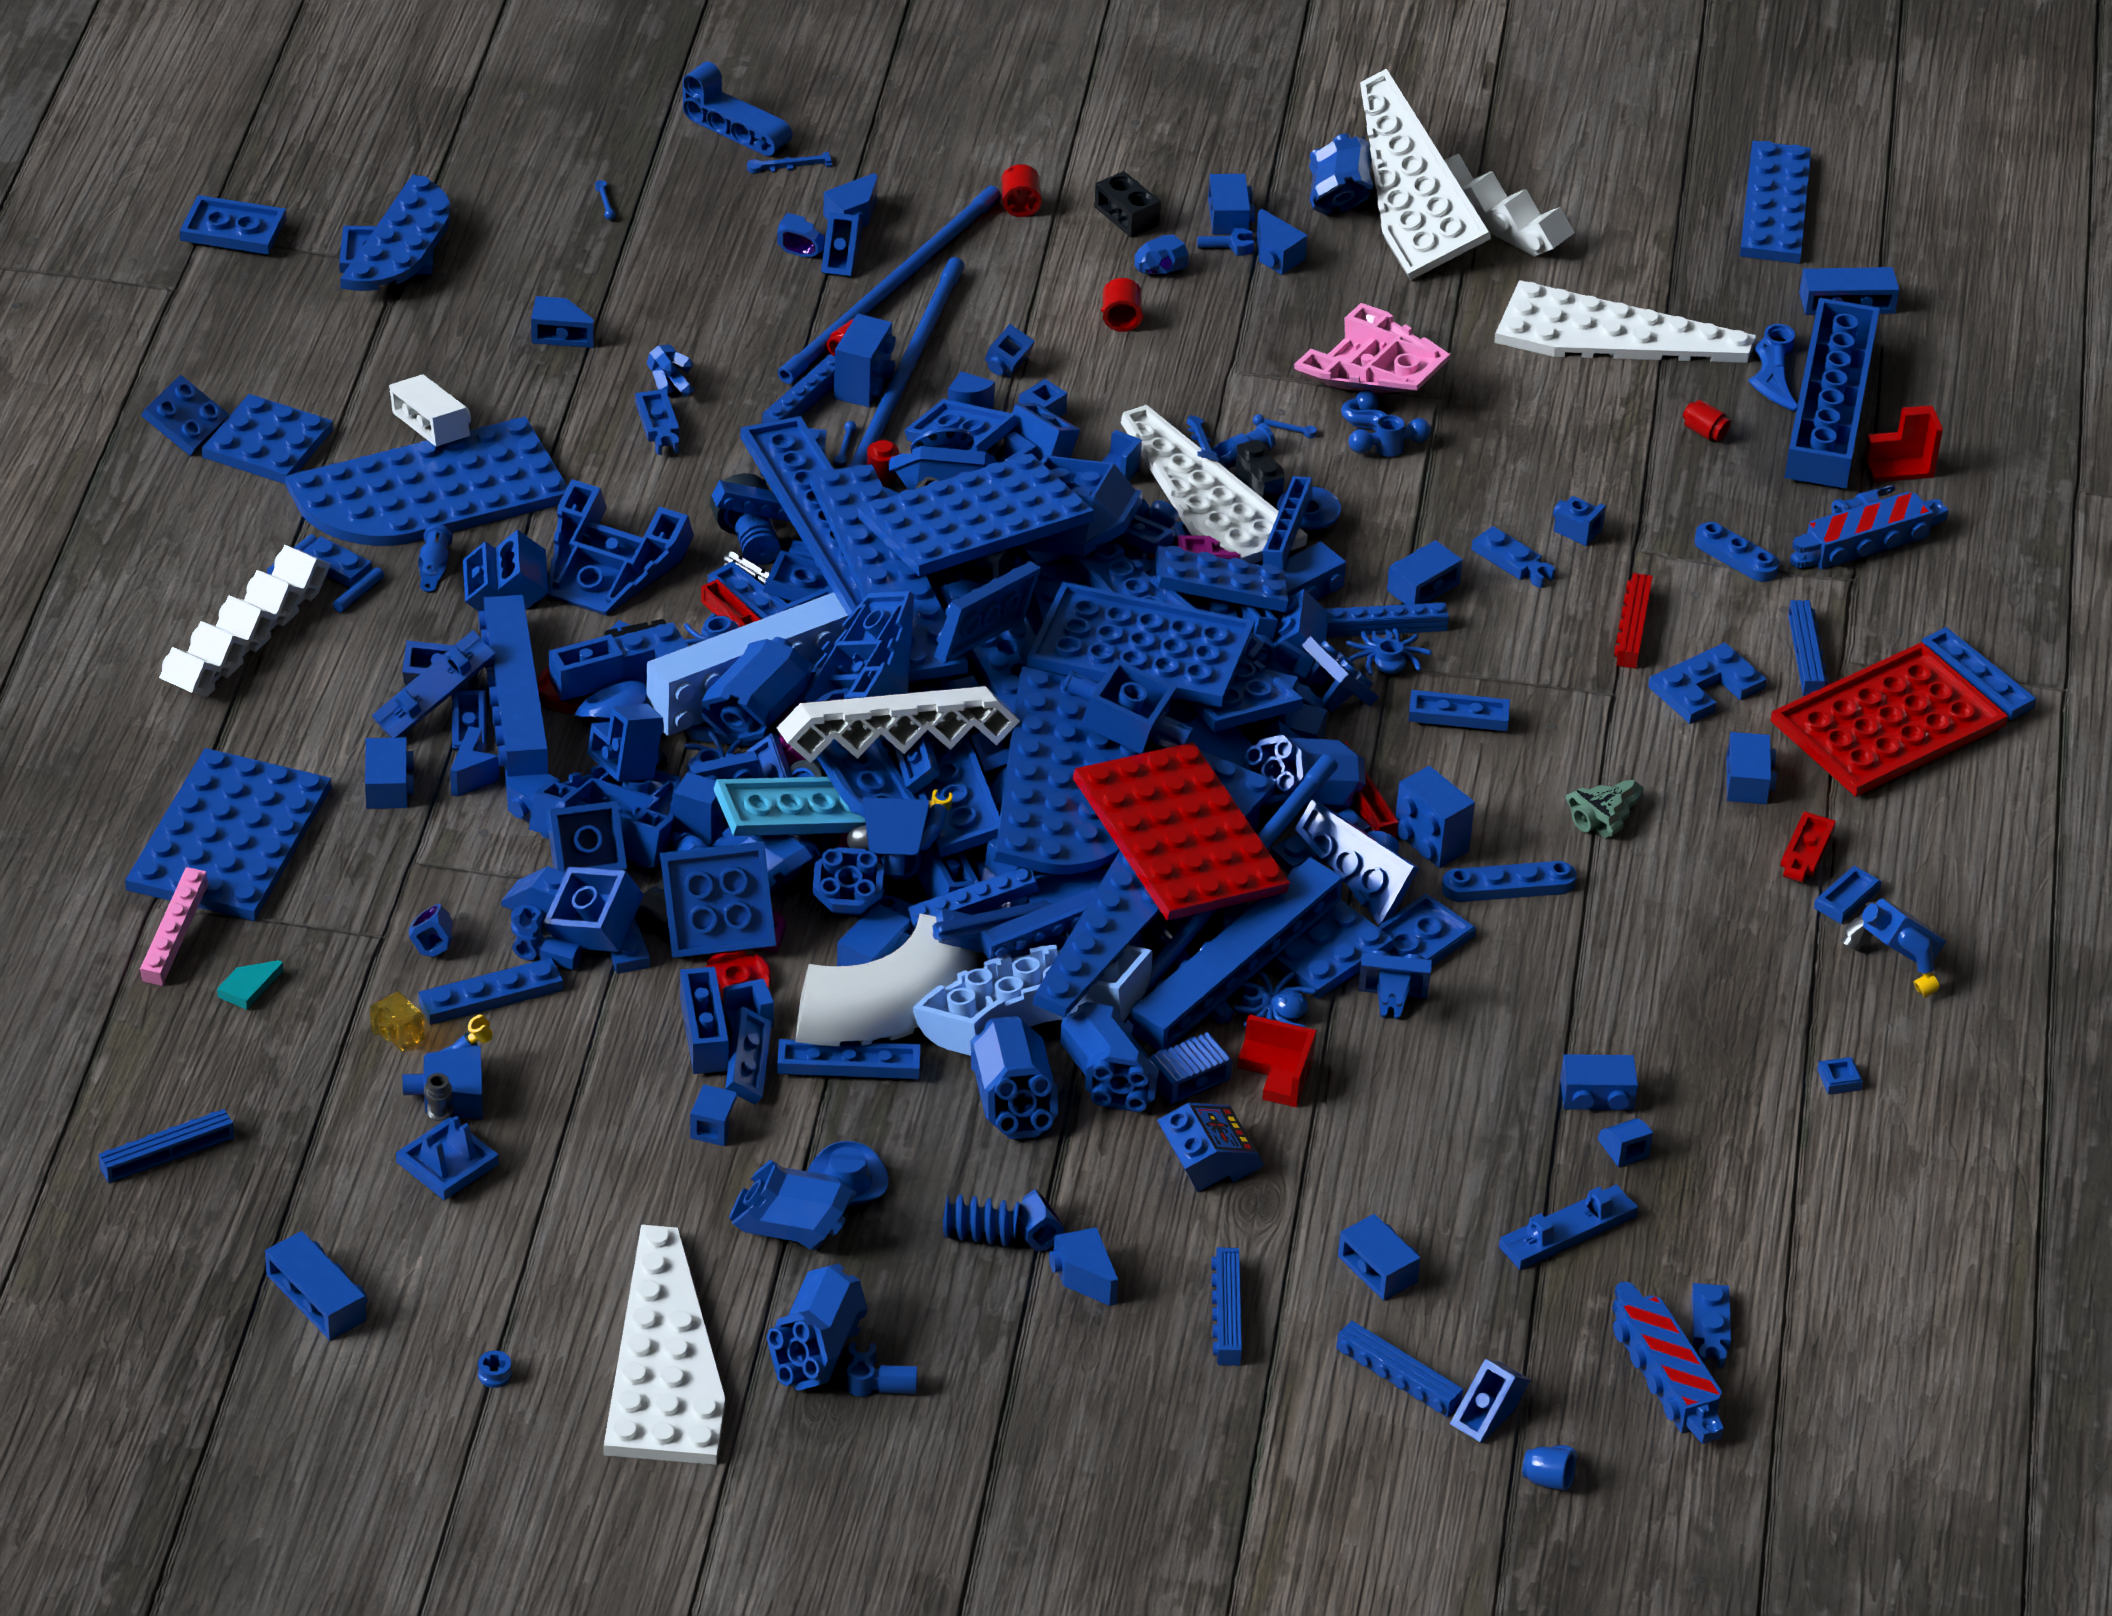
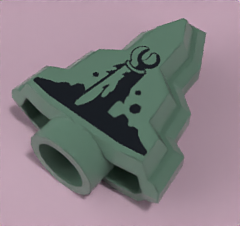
[1566,780,1644,839]

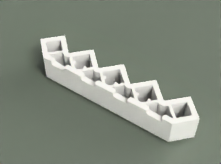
[1444,153,1575,257]
[159,545,331,697]
[777,686,1020,763]

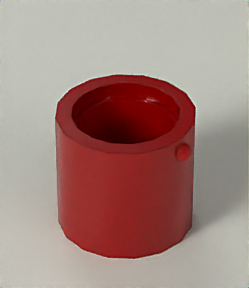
[1001,164,1042,217]
[1100,278,1145,332]

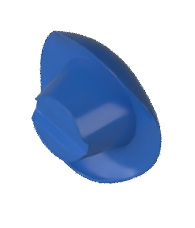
[575,681,647,723]
[807,1141,888,1206]

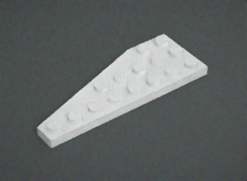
[1360,69,1491,280]
[1494,280,1756,363]
[1121,405,1308,564]
[604,1225,725,1465]

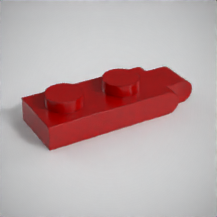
[1780,811,1836,883]

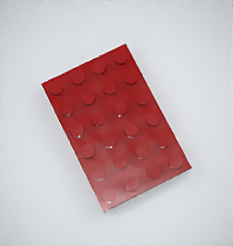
[1770,642,2008,797]
[1073,742,1290,921]

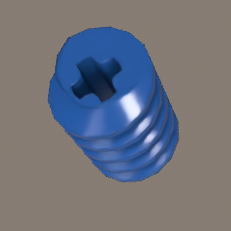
[943,1194,1021,1246]

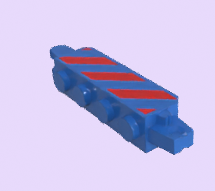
[1790,492,1949,570]
[1612,1281,1724,1444]

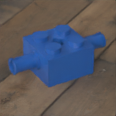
[1062,658,1194,754]

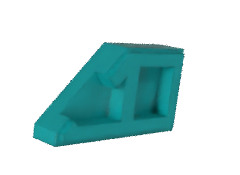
[217,960,284,1010]

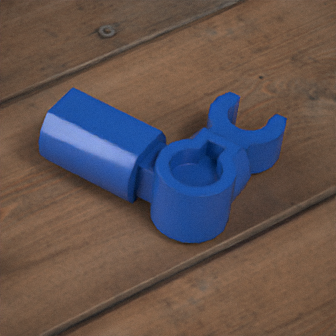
[512,906,581,970]
[847,1342,917,1397]

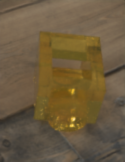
[370,991,425,1051]

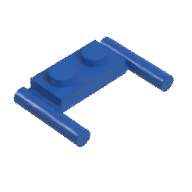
[267,534,384,613]

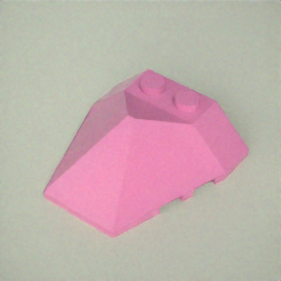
[1294,303,1450,394]

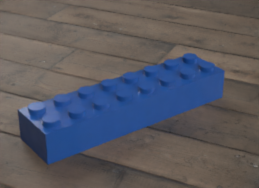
[1784,298,1880,489]

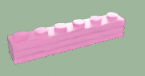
[140,867,209,986]

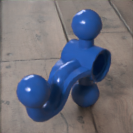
[1341,390,1432,457]

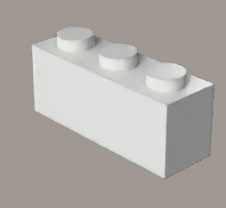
[389,374,471,447]

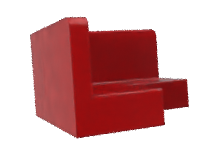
[1864,405,1943,482]
[1237,1015,1317,1107]

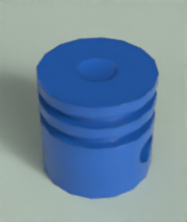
[735,513,781,565]

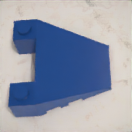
[547,479,694,616]
[791,591,914,708]
[529,765,681,868]

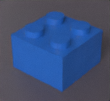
[834,313,896,407]
[1395,766,1475,868]
[546,801,627,872]
[543,867,644,952]

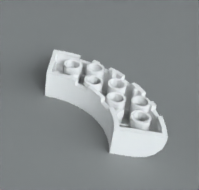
[795,914,981,1046]

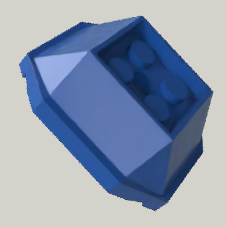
[889,446,1001,490]
[1019,455,1142,556]

